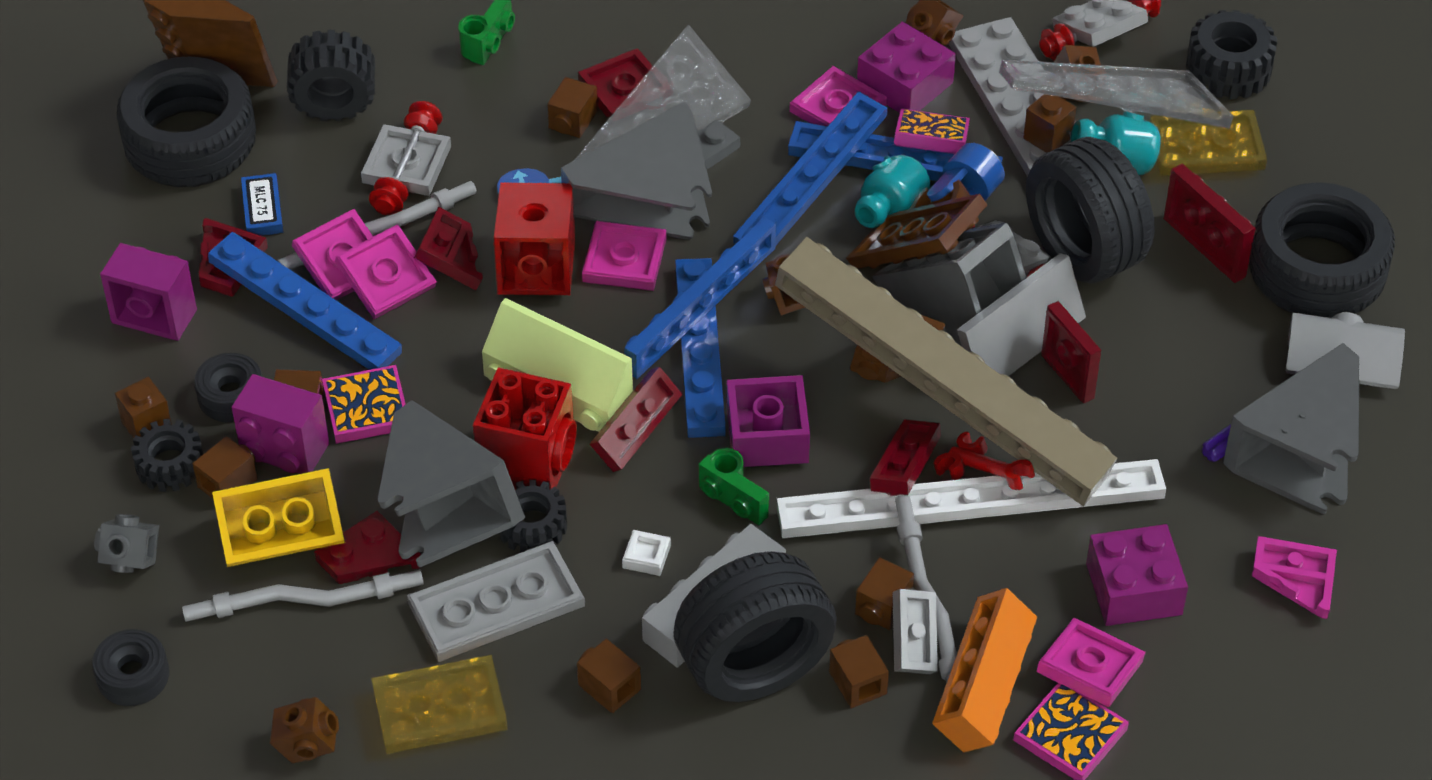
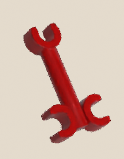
[933,431,1035,490]

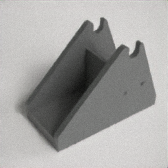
[561,101,712,240]
[872,223,1026,347]
[1223,343,1359,514]
[378,400,525,567]

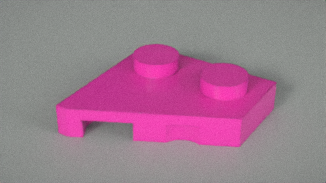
[1252,536,1337,619]

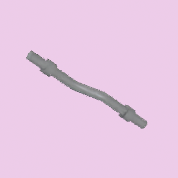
[277,181,477,270]
[895,495,957,683]
[182,569,424,622]

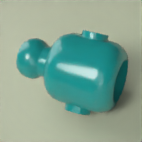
[1070,112,1161,176]
[855,155,930,228]

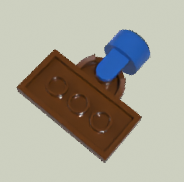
[846,143,1005,269]

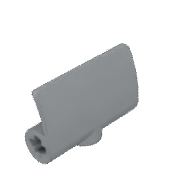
[1285,312,1405,389]

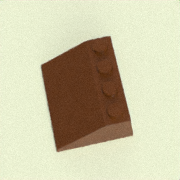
[143,0,278,87]

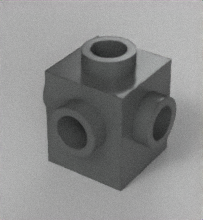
[94,514,159,573]

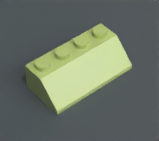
[482,298,633,432]

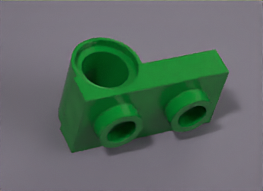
[458,0,515,65]
[699,448,769,526]

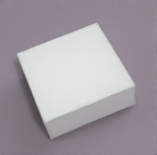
[622,530,671,576]

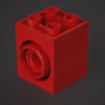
[494,182,575,295]
[473,367,577,490]

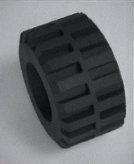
[1186,10,1277,99]
[287,30,375,121]

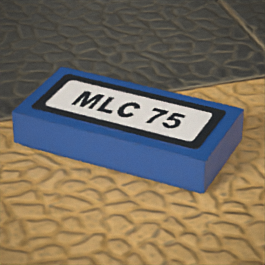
[241,173,284,236]

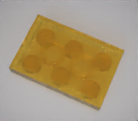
[1149,110,1267,176]
[371,655,508,754]

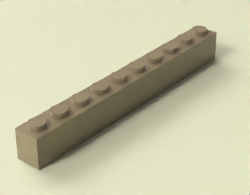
[775,236,1117,507]

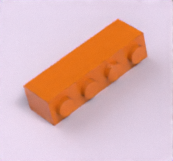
[932,588,1037,753]

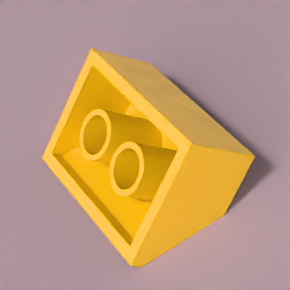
[212,468,345,567]

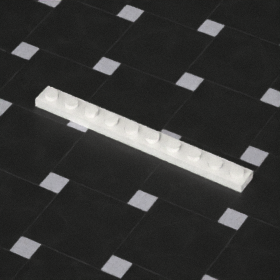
[777,459,1166,538]

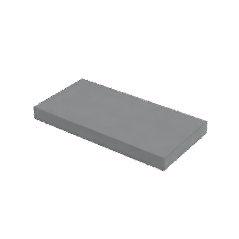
[957,253,1086,376]
[407,541,585,662]

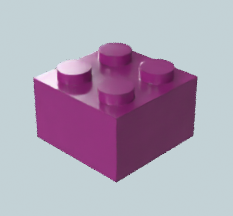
[857,21,956,113]
[100,243,197,341]
[232,374,329,474]
[727,375,810,467]
[1086,524,1188,626]

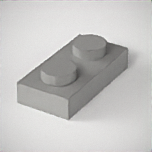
[893,589,938,674]

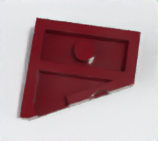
[414,207,483,290]
[199,218,268,297]
[314,511,421,584]

